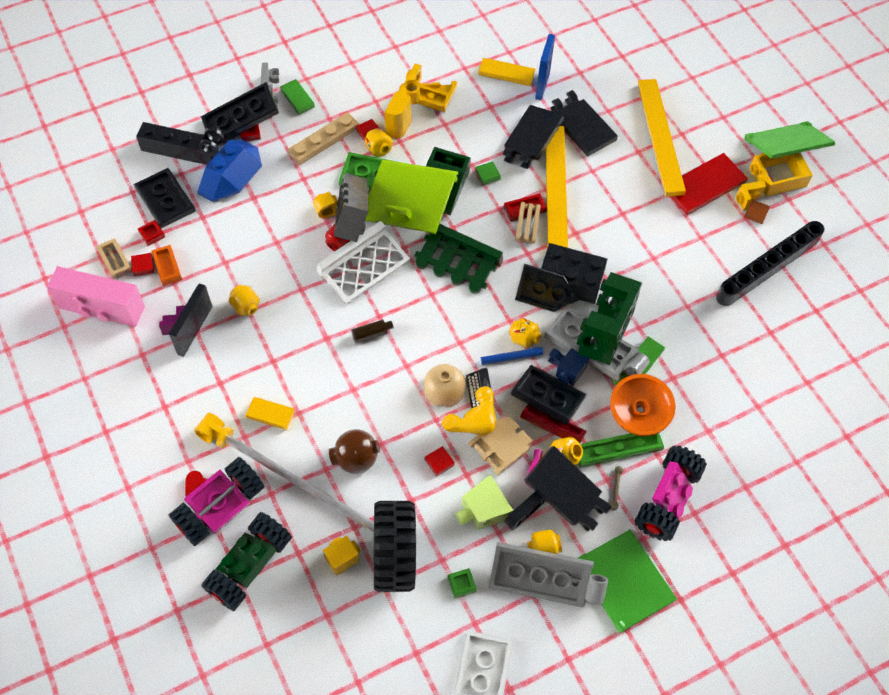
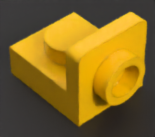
[736,181,766,210]

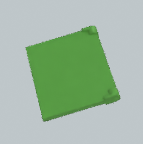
[745,121,835,159]
[578,530,677,634]

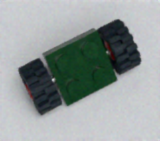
[201,512,292,611]

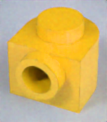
[313,191,338,219]

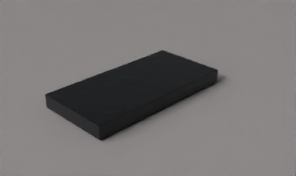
[201,82,279,145]

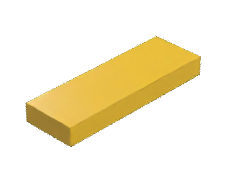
[479,58,536,86]

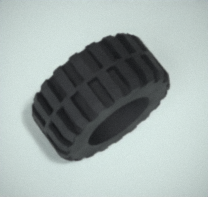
[374,501,416,592]

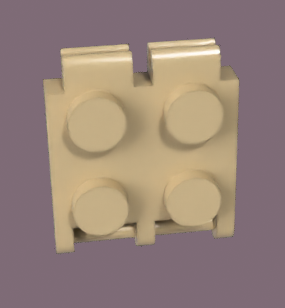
[468,416,533,476]

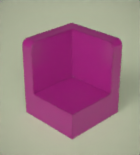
[159,305,185,335]

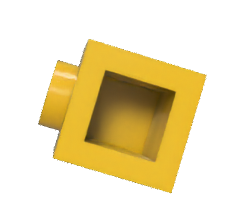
[323,535,361,576]

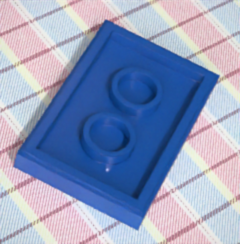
[535,34,556,100]

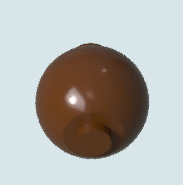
[329,429,380,474]

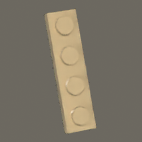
[287,112,359,166]

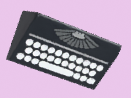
[466,368,491,408]

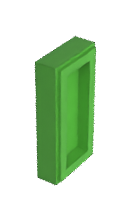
[280,79,315,115]

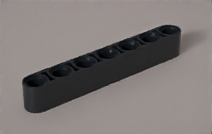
[716,221,825,306]

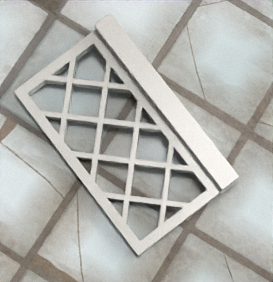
[317,221,410,305]

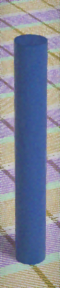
[480,347,543,365]

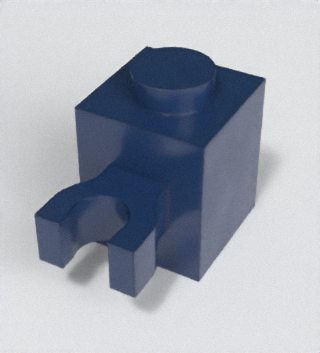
[548,348,589,387]

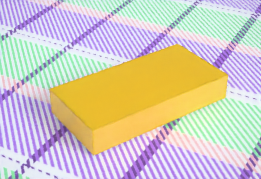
[246,397,295,430]

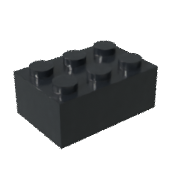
[541,243,608,304]

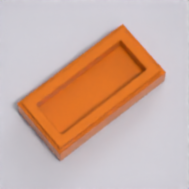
[151,245,183,286]

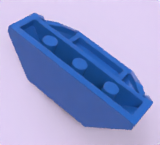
[197,140,262,202]

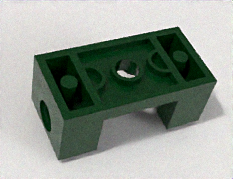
[577,272,642,365]

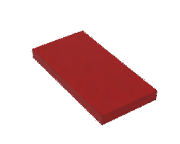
[670,153,748,215]

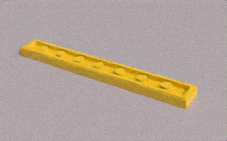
[637,79,686,197]
[545,126,568,248]

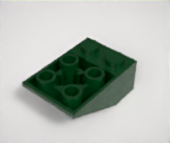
[426,147,471,216]

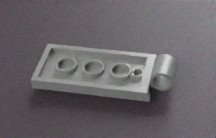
[544,307,649,381]
[489,542,608,607]

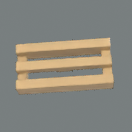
[515,202,541,244]
[96,238,132,280]

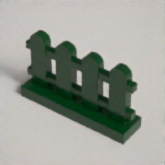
[414,224,503,294]

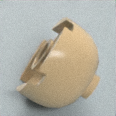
[423,364,466,407]

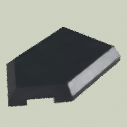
[515,264,579,312]

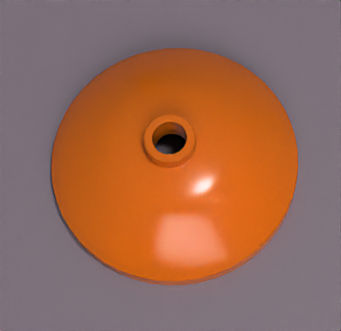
[610,374,676,436]

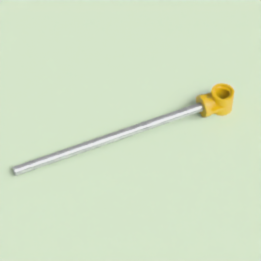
[194,413,374,532]

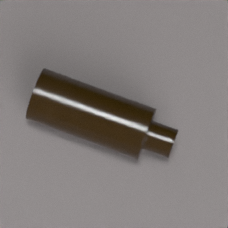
[351,319,394,344]

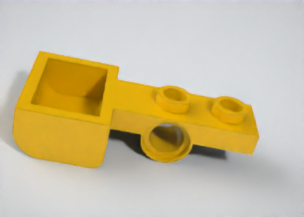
[385,63,422,139]

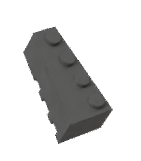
[334,173,369,242]

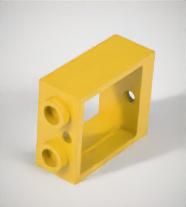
[750,153,813,197]

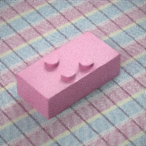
[47,266,145,327]

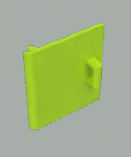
[365,159,459,234]

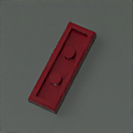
[520,404,587,443]

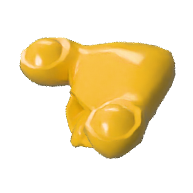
[441,386,496,436]

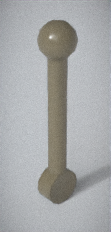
[610,466,623,511]

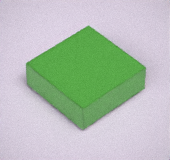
[475,161,501,185]
[447,568,477,599]

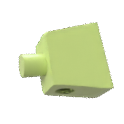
[455,475,513,529]

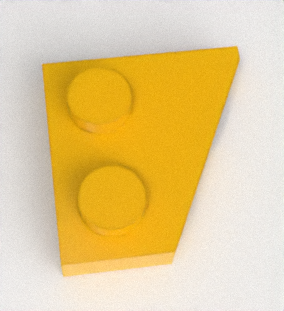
[417,81,457,112]

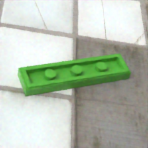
[578,433,664,468]

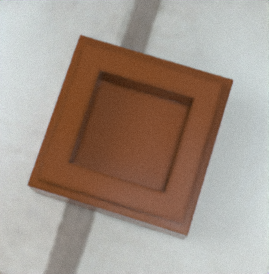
[744,199,770,224]

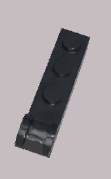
[136,122,224,165]

